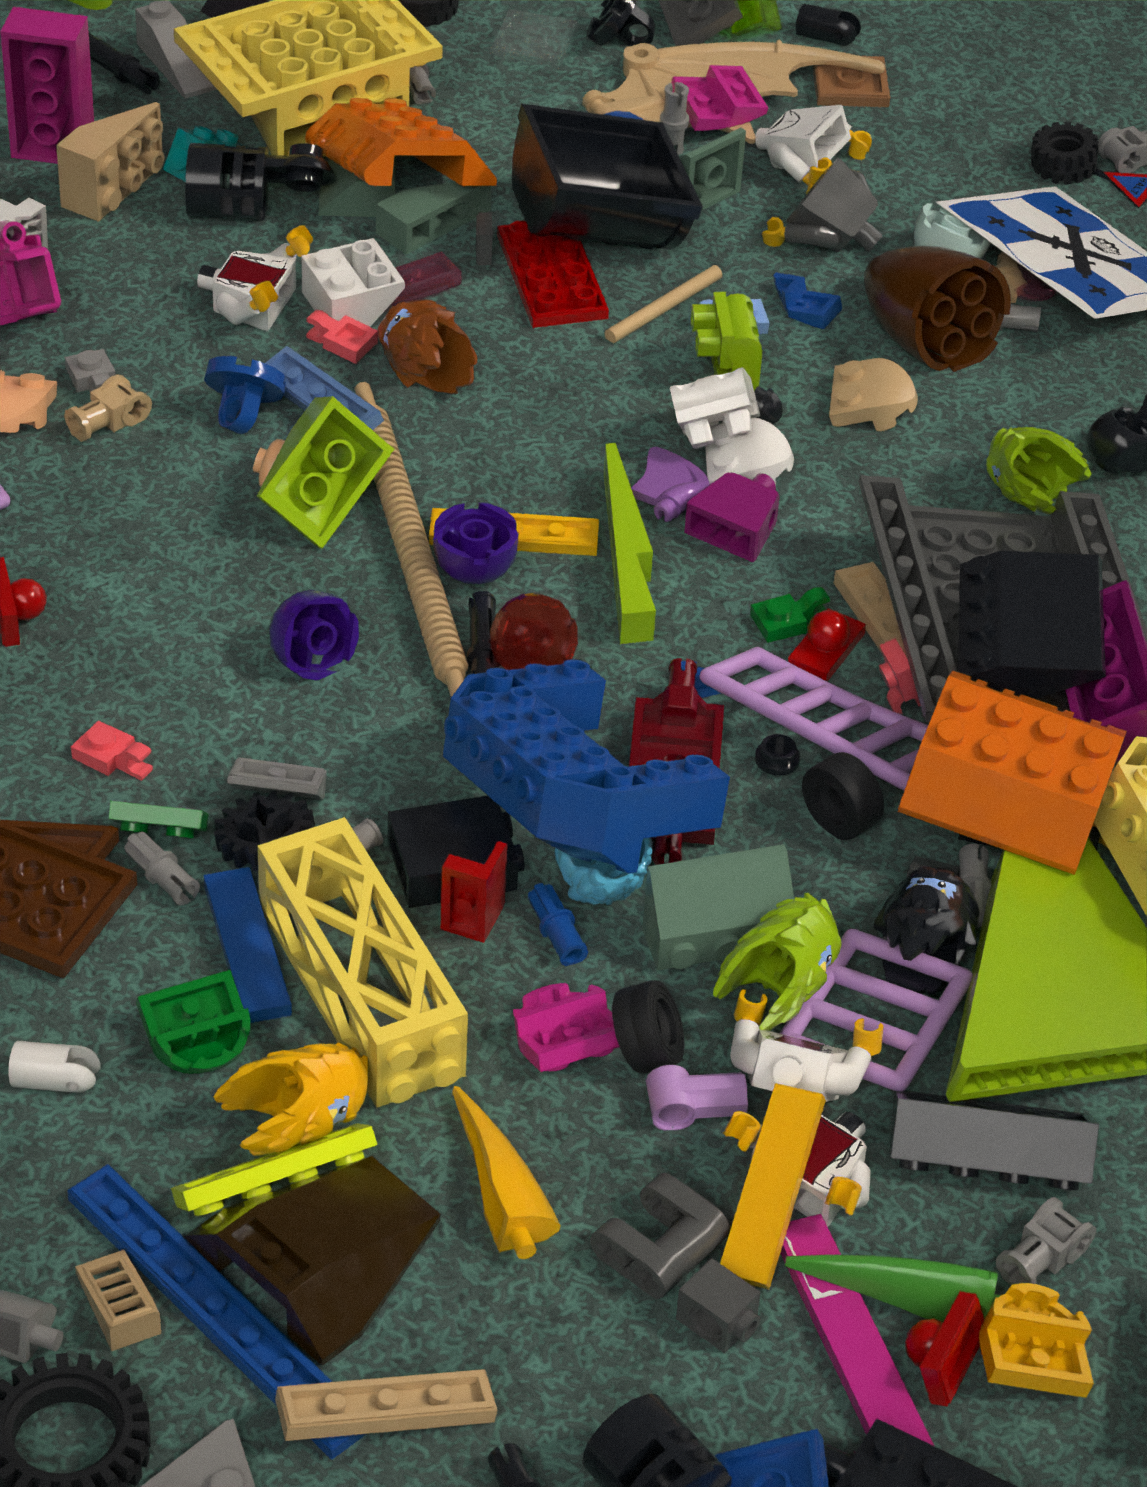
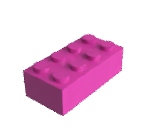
[0,6,94,164]

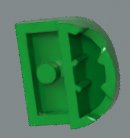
[136,970,250,1074]

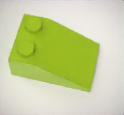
[257,396,395,549]

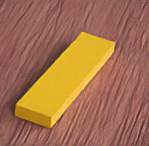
[429,508,599,556]
[720,1083,826,1290]

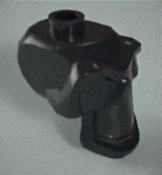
[1086,395,1147,474]

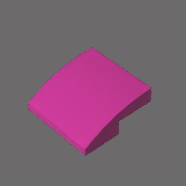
[671,65,768,131]

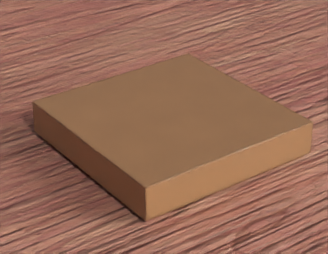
[812,56,890,107]

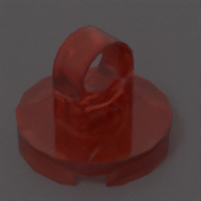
[490,593,578,670]

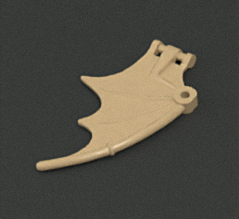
[582,40,885,144]

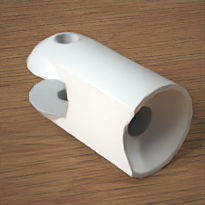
[9,1041,101,1093]

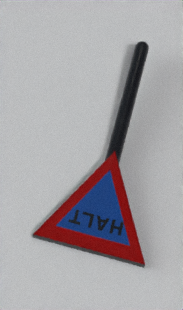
[1092,168,1147,208]

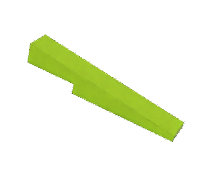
[604,443,656,644]

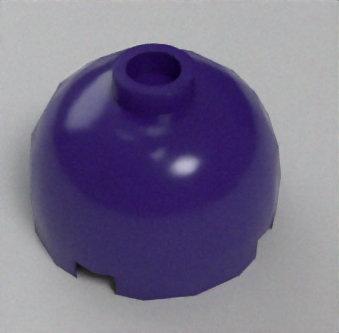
[433,503,519,584]
[269,589,359,681]

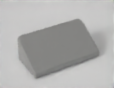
[227,757,327,800]

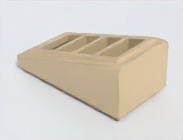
[75,1250,161,1351]

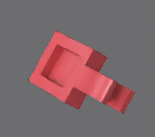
[306,310,378,364]
[879,638,921,714]
[71,721,153,781]

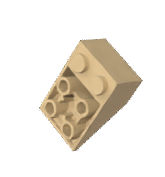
[56,102,164,221]

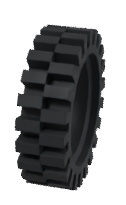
[0,1353,151,1487]

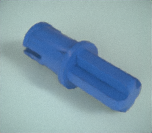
[528,883,588,966]

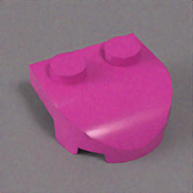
[513,983,619,1072]

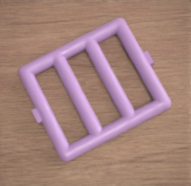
[779,929,973,1092]

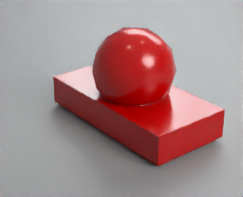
[0,557,47,647]
[788,608,866,682]
[905,1291,984,1407]

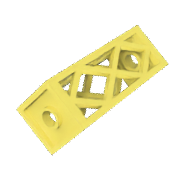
[257,817,468,1108]

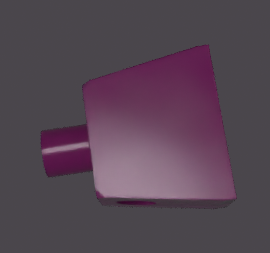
[684,472,780,562]

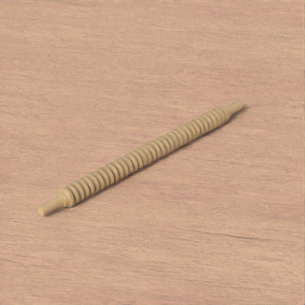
[355,382,468,697]

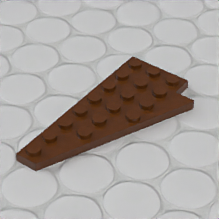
[0,820,137,979]

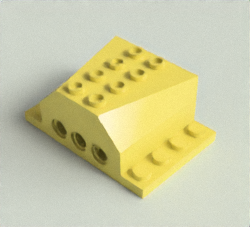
[174,0,442,156]

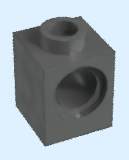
[676,1258,761,1354]

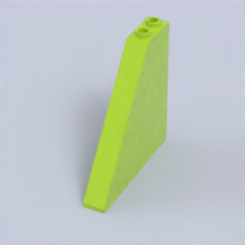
[945,838,1147,1102]

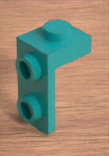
[163,125,247,182]

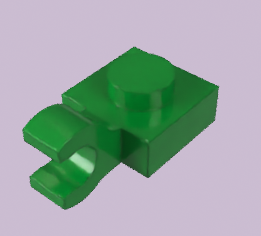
[750,587,830,643]

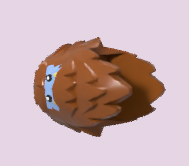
[378,299,478,394]

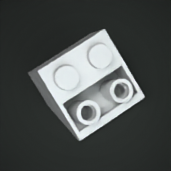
[302,238,405,327]

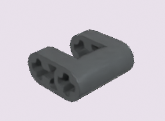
[590,1173,730,1299]

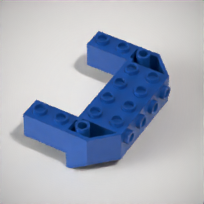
[443,659,730,873]

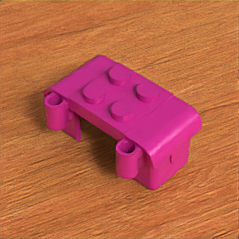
[0,220,61,325]

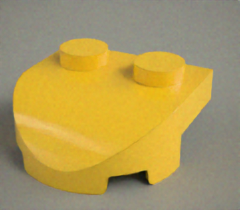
[979,1283,1094,1398]

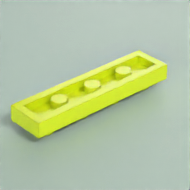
[171,1123,377,1216]

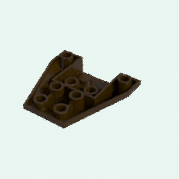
[184,1156,441,1366]

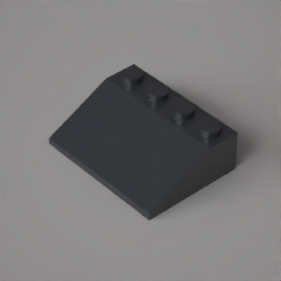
[958,551,1106,699]

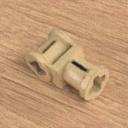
[64,375,152,442]

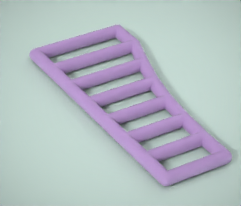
[700,647,928,791]

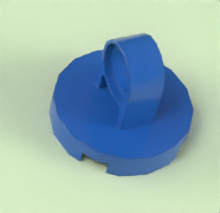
[204,356,286,434]

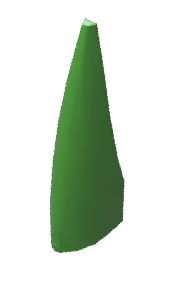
[785,1255,1001,1322]

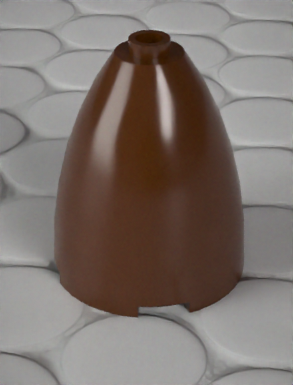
[864,246,1011,372]

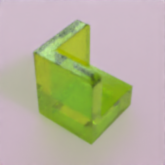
[731,0,782,36]

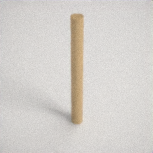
[605,265,722,343]

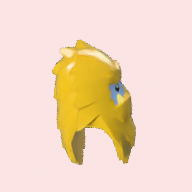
[213,1042,368,1156]

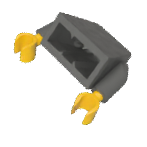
[762,157,883,252]

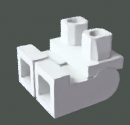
[670,367,760,449]

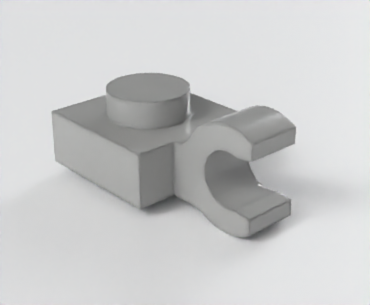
[65,349,116,392]

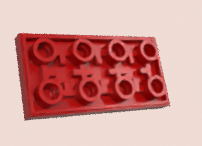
[497,221,609,328]

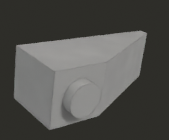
[135,0,217,99]

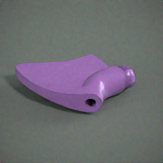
[631,447,710,522]

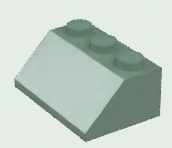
[642,844,794,970]

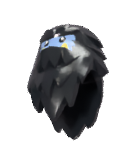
[873,866,980,994]

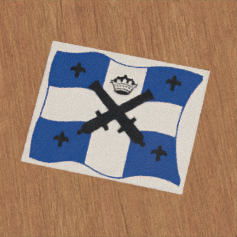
[936,186,1147,319]

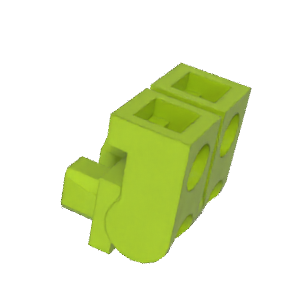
[691,292,762,390]

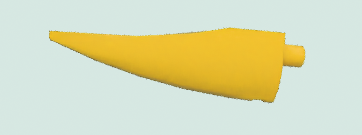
[452,1086,561,1259]

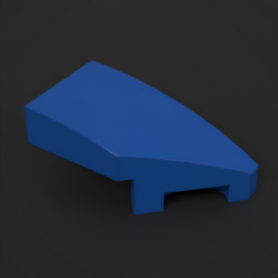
[773,272,842,329]

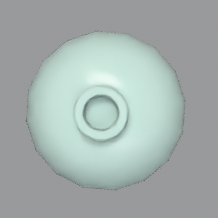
[914,203,990,259]

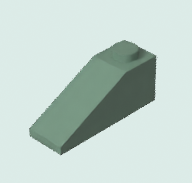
[376,182,492,255]

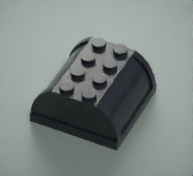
[512,104,703,250]

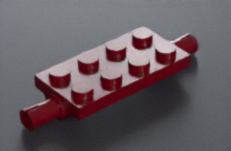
[629,658,724,865]

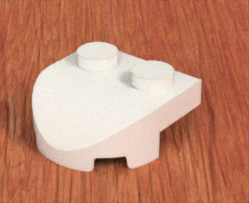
[705,418,794,484]

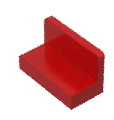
[440,841,507,943]

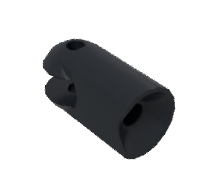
[796,4,861,45]

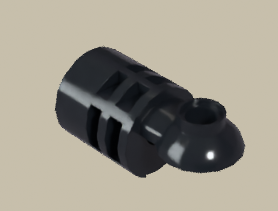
[185,143,336,220]
[583,1394,732,1487]

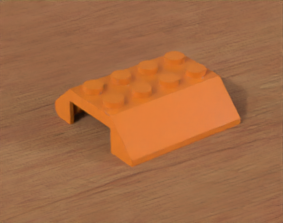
[305,98,497,186]
[898,670,1127,875]

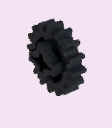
[214,791,315,871]

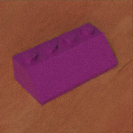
[1065,580,1147,762]

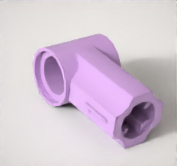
[646,1065,748,1131]

